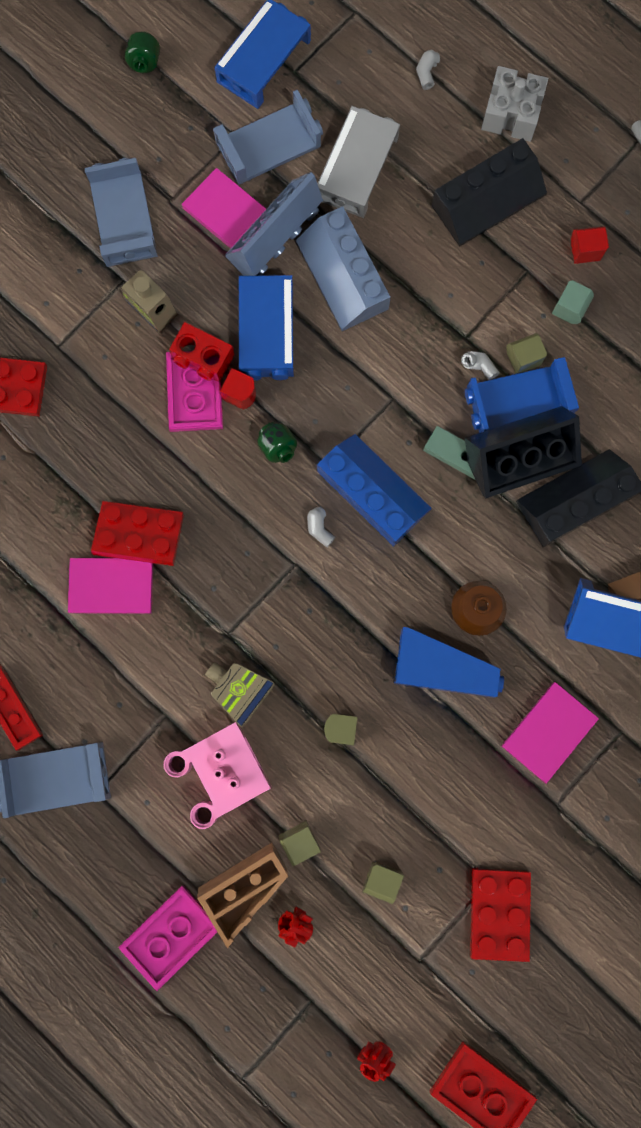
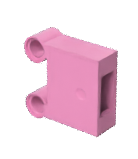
[164,722,272,829]

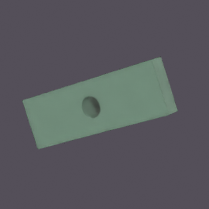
[423,426,475,479]

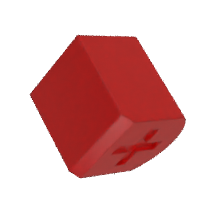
[571,226,609,264]
[220,368,256,410]

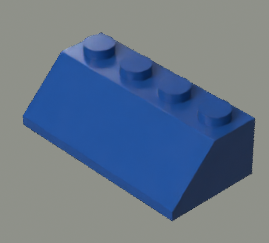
[317,434,432,547]

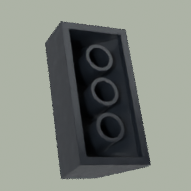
[431,138,547,247]
[465,406,582,499]
[516,449,641,547]

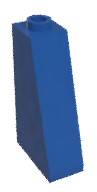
[394,627,504,698]

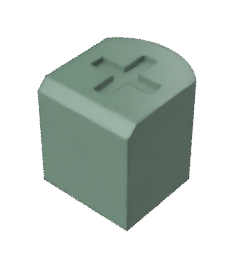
[552,280,594,324]

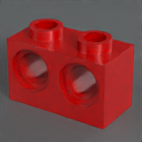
[169,322,235,382]

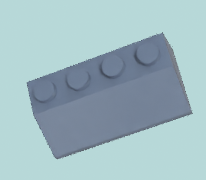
[224,172,323,276]
[296,206,391,331]

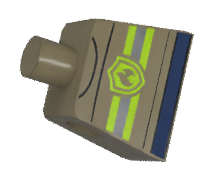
[121,270,178,333]
[205,662,276,727]

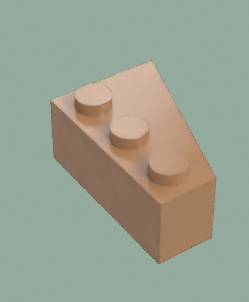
[197,843,288,948]

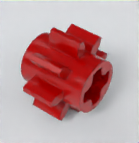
[278,907,313,947]
[357,1042,396,1082]

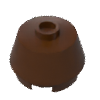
[451,581,507,636]

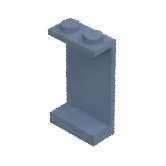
[213,90,323,185]
[84,158,158,267]
[0,742,111,818]

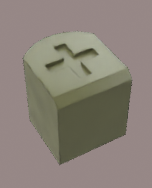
[506,333,547,374]
[324,714,357,745]
[279,821,321,866]
[362,861,404,904]

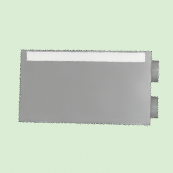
[317,106,400,218]

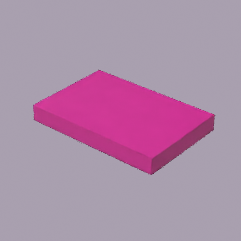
[182,168,266,249]
[166,351,223,432]
[68,558,153,614]
[501,682,599,784]
[118,885,217,991]

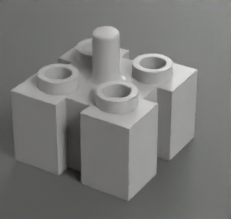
[481,66,549,142]

